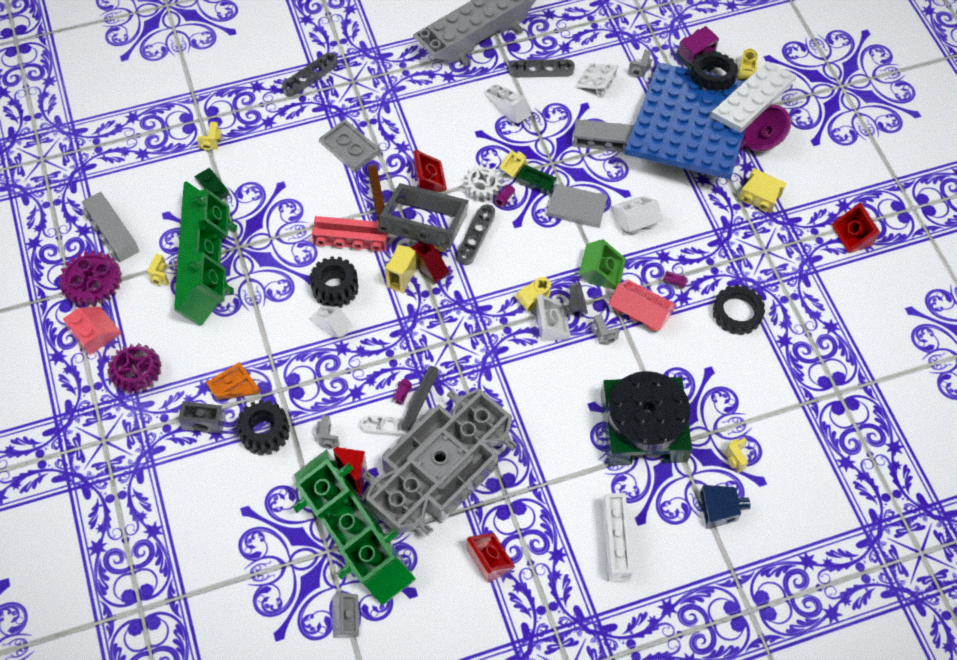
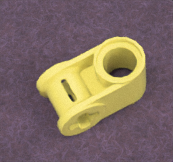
[737,48,758,80]
[515,277,551,312]

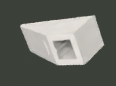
[484,84,531,124]

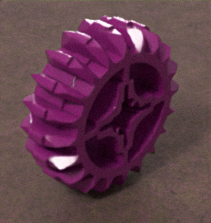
[107,342,162,394]

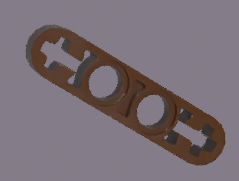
[367,164,385,222]

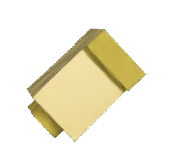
[739,168,787,214]
[385,244,416,294]

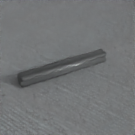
[401,366,438,432]

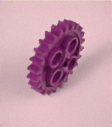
[58,250,122,307]

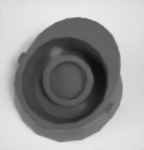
[568,281,588,317]

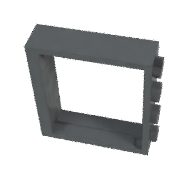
[378,183,469,249]

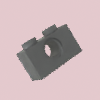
[178,401,226,434]

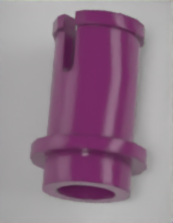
[494,184,515,207]
[663,270,688,289]
[392,379,412,405]

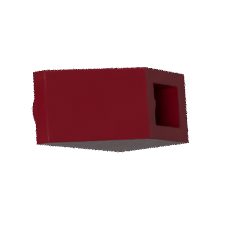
[411,242,449,284]

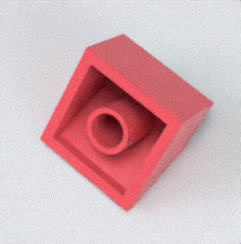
[63,306,122,356]

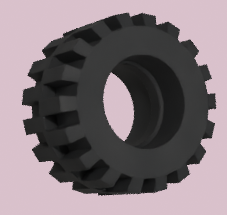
[310,256,359,308]
[237,400,290,455]

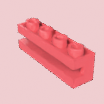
[311,216,389,251]

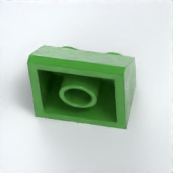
[579,239,626,290]

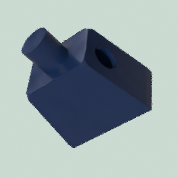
[700,485,751,529]

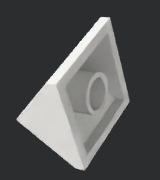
[536,294,571,342]

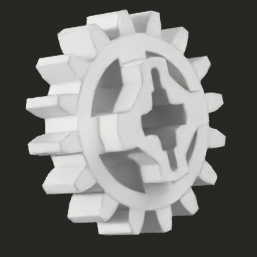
[463,164,502,201]

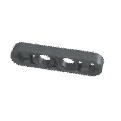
[282,52,338,97]
[508,59,575,78]
[457,204,495,266]

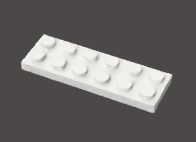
[711,61,797,133]

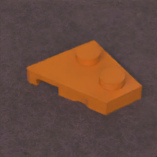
[206,362,260,400]

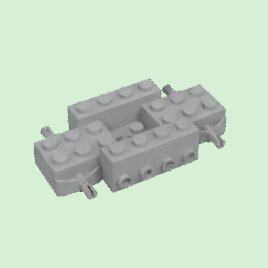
[362,388,518,536]

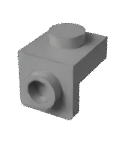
[628,50,653,78]
[591,314,620,344]
[316,415,340,449]

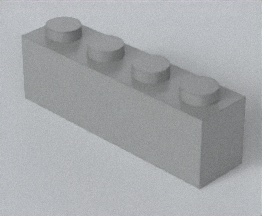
[573,119,634,152]
[81,191,140,262]

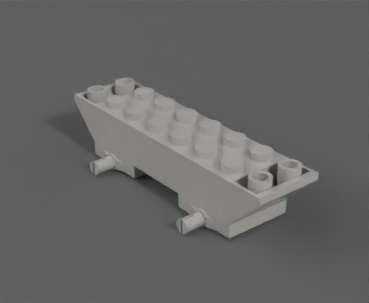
[413,0,536,66]

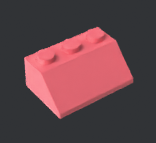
[608,279,677,331]

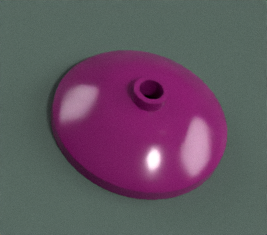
[744,104,791,152]

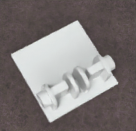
[575,63,619,97]

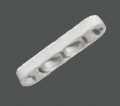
[360,415,422,436]

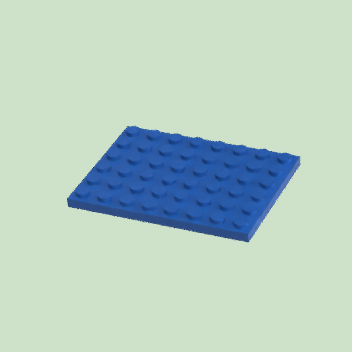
[624,62,746,180]

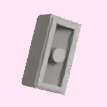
[332,592,359,638]

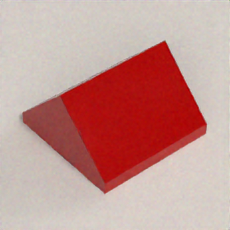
[413,149,447,192]
[831,202,880,253]
[333,447,367,495]
[466,533,515,583]

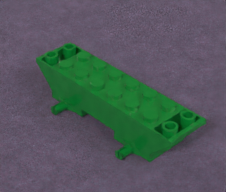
[174,181,238,326]
[292,449,417,605]

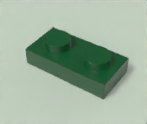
[516,164,557,195]
[194,167,230,200]

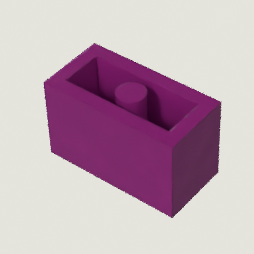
[678,26,719,65]

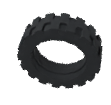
[690,51,738,91]
[713,285,765,335]

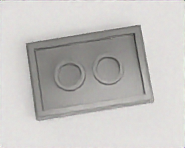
[319,119,381,173]
[547,184,608,228]

